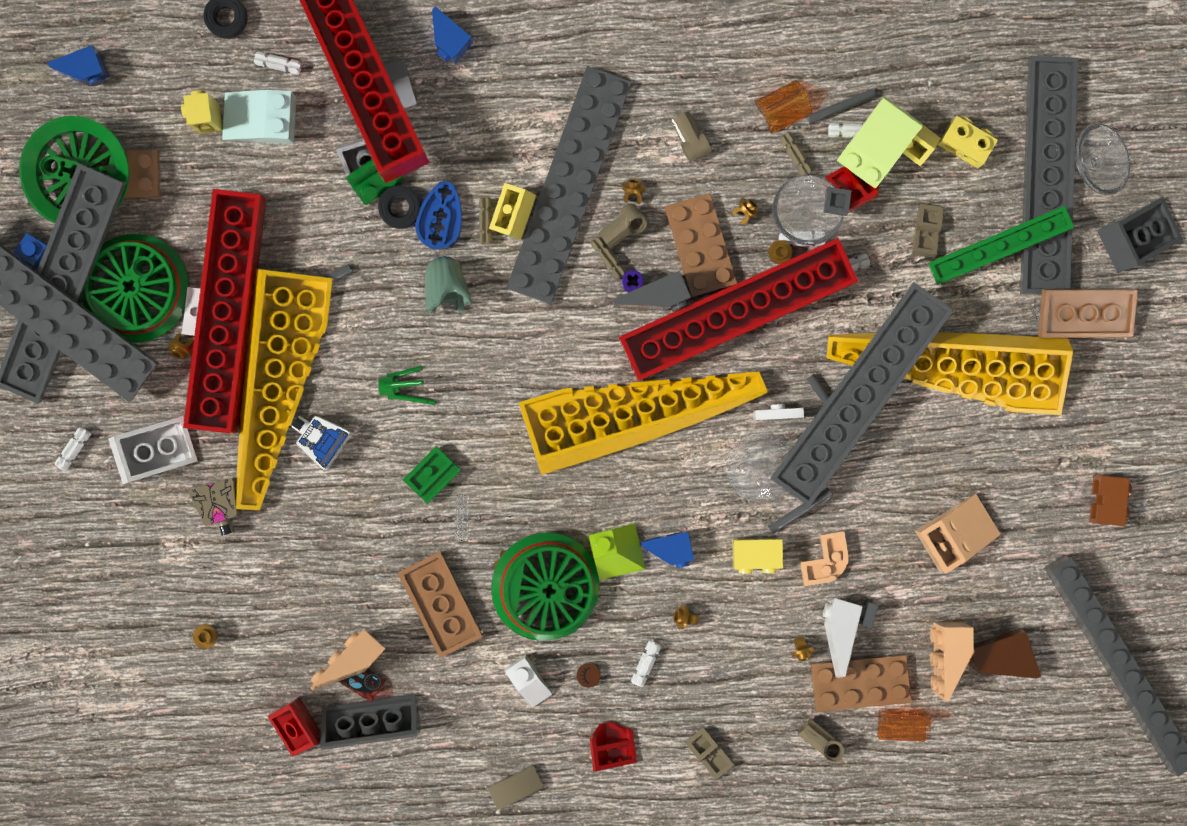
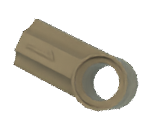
[671,111,712,162]
[599,204,647,249]
[798,718,844,762]

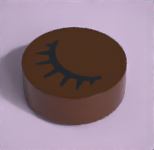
[577,662,601,688]

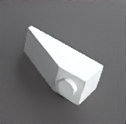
[823,598,863,678]

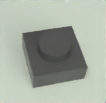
[823,187,851,216]
[859,600,879,628]

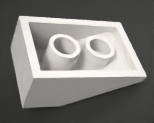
[108,416,198,484]

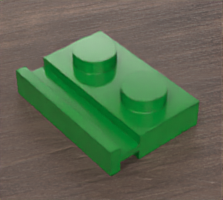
[345,159,404,206]
[403,446,461,504]

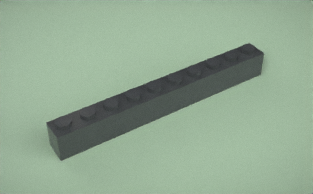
[1043,556,1187,777]

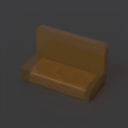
[755,79,813,133]
[877,710,931,742]

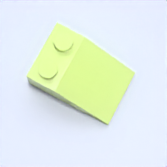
[837,96,923,188]

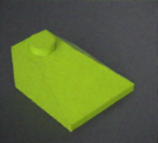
[589,523,646,580]

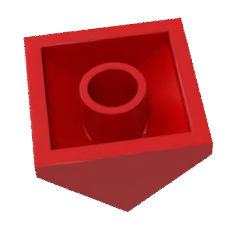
[267,697,321,757]

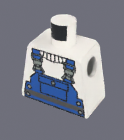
[292,416,354,470]

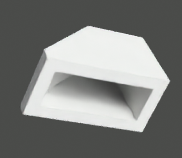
[505,654,553,707]

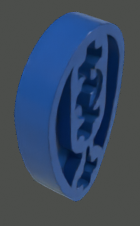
[415,181,462,250]

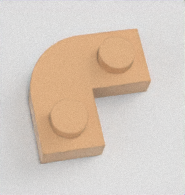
[800,531,848,586]

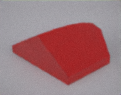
[825,166,879,212]
[589,721,637,772]

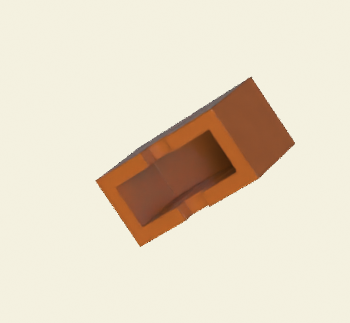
[1089,475,1132,526]

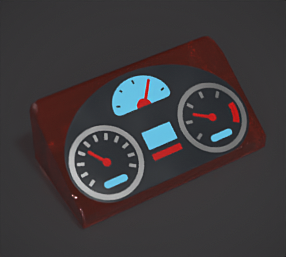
[338,668,386,702]

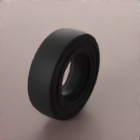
[204,0,248,39]
[378,186,421,229]

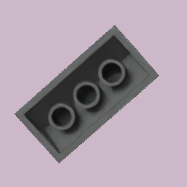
[320,694,421,750]

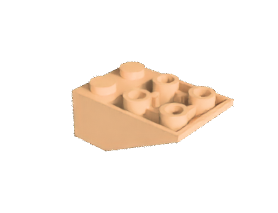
[915,494,1001,574]
[930,622,974,701]
[310,629,385,691]

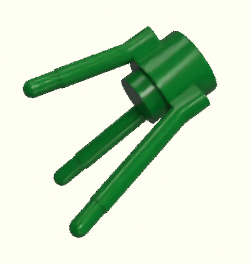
[378,366,437,405]

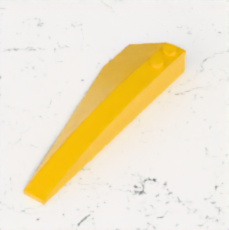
[236,269,333,510]
[826,332,1073,415]
[518,371,767,475]

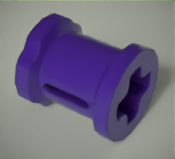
[622,270,643,293]

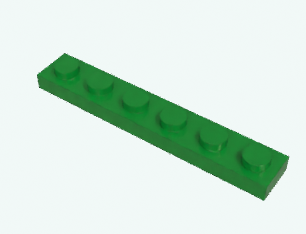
[928,206,1074,286]

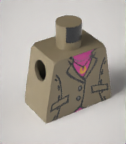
[188,477,242,536]

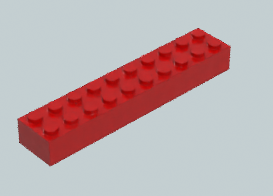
[300,0,430,183]
[183,189,267,434]
[618,238,859,382]

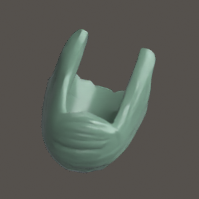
[425,256,472,315]

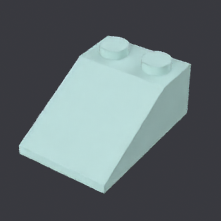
[222,90,297,144]

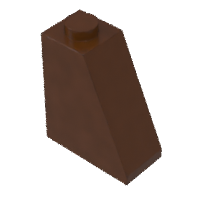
[968,628,1041,678]

